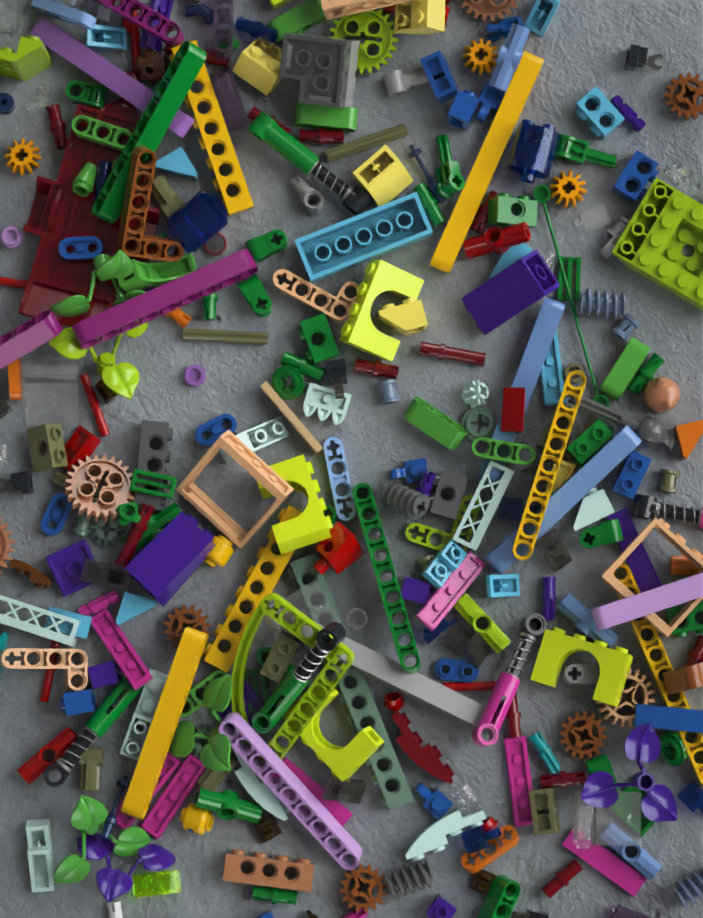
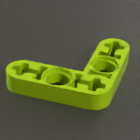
[405,495,480,551]

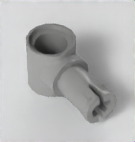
[383,70,428,97]
[289,174,324,216]

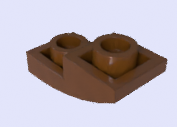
[10,559,54,590]

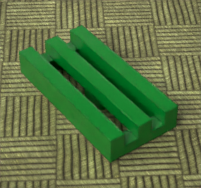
[557,256,581,301]
[129,468,178,500]
[244,668,269,713]

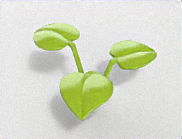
[49,322,148,400]

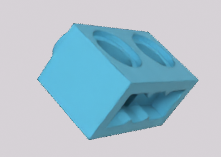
[575,86,625,139]

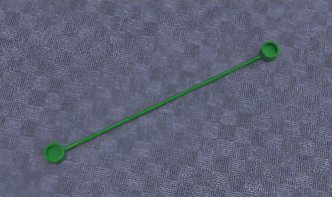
[533,185,609,407]

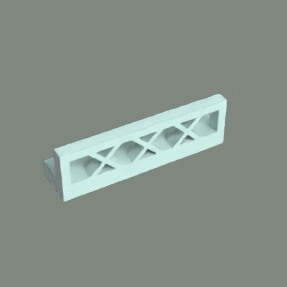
[452,460,515,551]
[0,595,80,647]

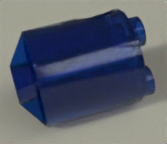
[507,119,560,183]
[166,191,228,254]

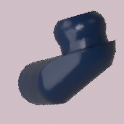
[185,4,215,25]

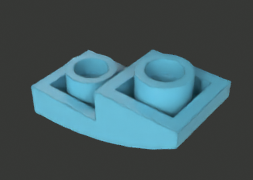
[489,243,533,278]
[422,539,467,589]
[44,606,92,639]

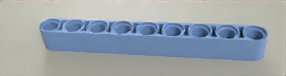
[477,297,566,486]
[484,424,642,575]

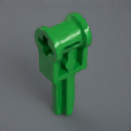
[436,134,465,199]
[553,134,617,168]

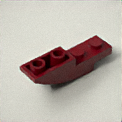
[391,711,455,783]

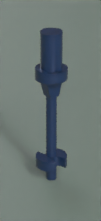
[408,144,446,204]
[100,775,130,840]

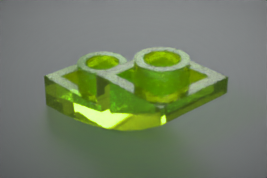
[132,870,182,898]

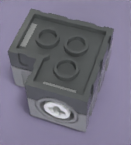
[279,33,360,108]

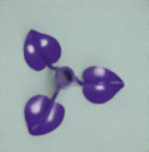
[580,723,677,822]
[76,834,176,903]

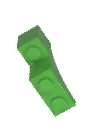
[118,253,198,292]

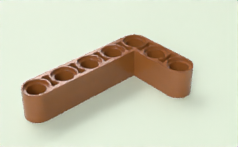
[117,146,183,262]
[662,662,703,695]

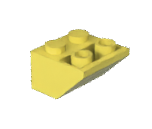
[394,0,445,35]
[232,35,283,96]
[352,144,414,207]
[378,297,428,336]

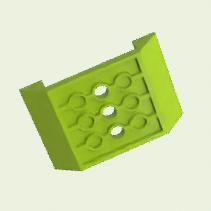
[0,35,53,82]

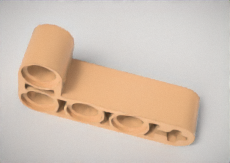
[273,269,359,323]
[0,648,88,691]

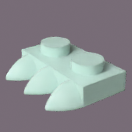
[303,383,352,426]

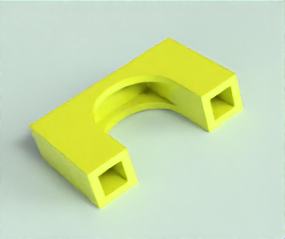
[340,259,424,361]
[257,454,333,554]
[530,627,633,707]
[283,686,384,782]

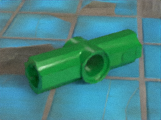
[121,502,181,553]
[193,787,262,824]

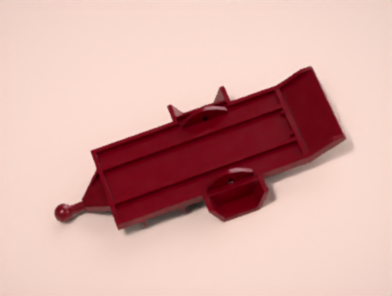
[18,70,160,327]

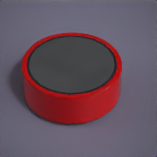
[205,233,227,255]

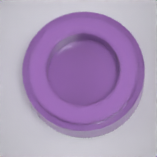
[184,365,206,387]

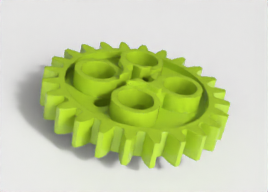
[329,9,399,76]

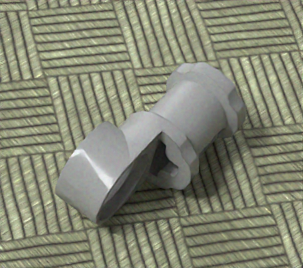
[599,216,630,260]

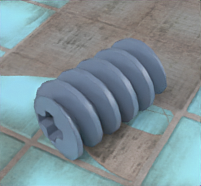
[579,288,626,320]
[672,868,703,909]

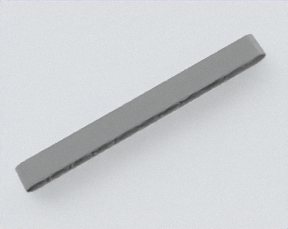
[280,612,493,735]

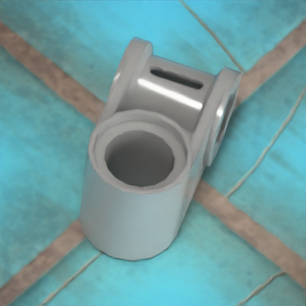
[562,662,600,685]

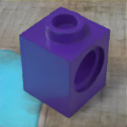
[401,576,434,605]
[88,660,123,689]
[425,894,457,918]

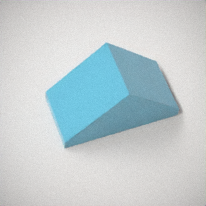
[524,0,560,37]
[85,25,127,53]
[155,147,198,180]
[485,574,520,598]
[116,592,158,625]

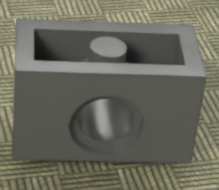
[429,470,468,521]

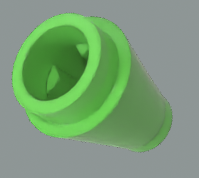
[72,163,97,196]

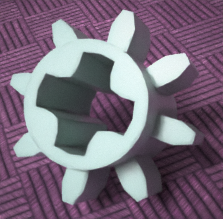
[461,380,489,408]

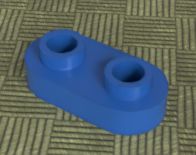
[58,236,103,261]
[195,414,237,446]
[41,493,73,536]
[434,658,479,682]

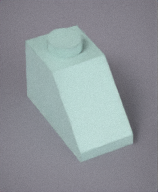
[571,487,615,532]

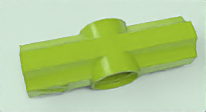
[453,593,511,654]

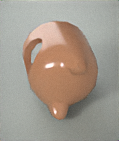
[642,377,680,414]

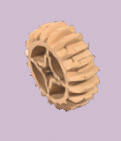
[595,668,655,727]

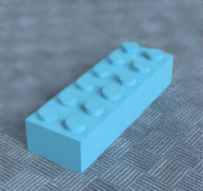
[294,192,433,284]

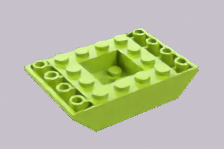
[611,178,703,311]

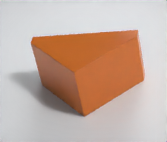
[673,420,703,460]

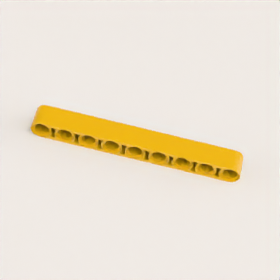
[512,370,586,561]
[121,627,208,820]

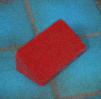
[501,387,525,433]
[64,425,101,472]

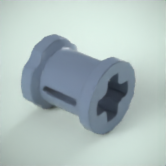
[611,313,640,342]
[376,379,400,405]

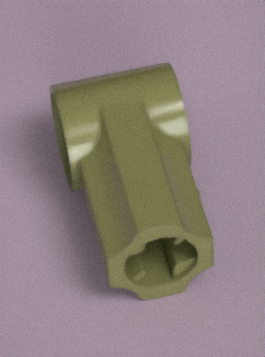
[151,175,188,221]
[79,746,104,791]
[197,753,239,791]

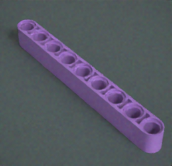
[29,16,195,138]

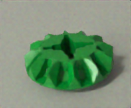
[271,365,305,400]
[659,731,687,766]

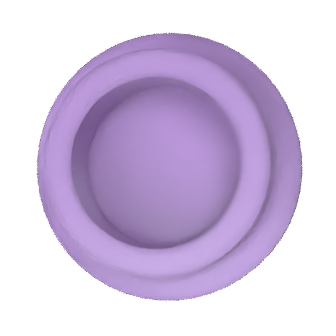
[0,226,23,248]

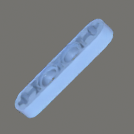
[29,0,97,30]
[323,437,356,521]

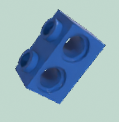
[420,50,459,103]
[446,90,479,131]
[611,150,659,204]
[611,451,652,500]
[60,689,97,716]

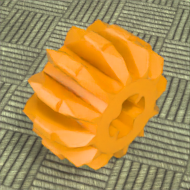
[462,38,499,76]
[4,138,42,176]
[549,171,587,208]

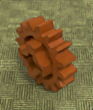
[663,72,703,121]
[163,605,211,648]
[559,711,607,759]
[339,864,387,913]

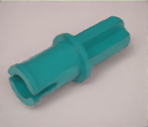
[528,731,561,774]

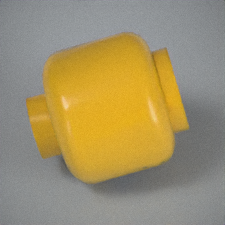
[203,534,234,568]
[180,803,214,835]

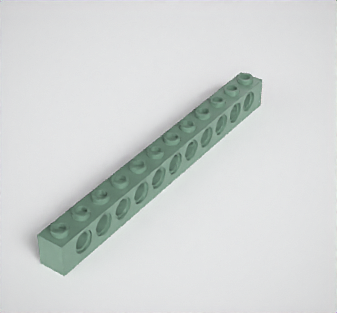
[288,553,414,810]

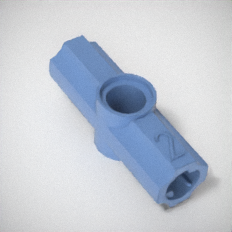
[489,23,530,92]
[556,593,618,648]
[599,822,662,880]

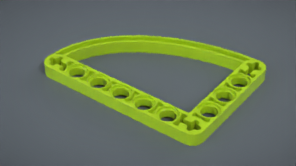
[231,593,355,761]

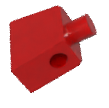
[312,521,364,575]

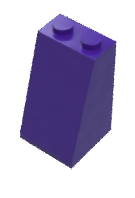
[461,249,560,335]
[125,511,215,607]

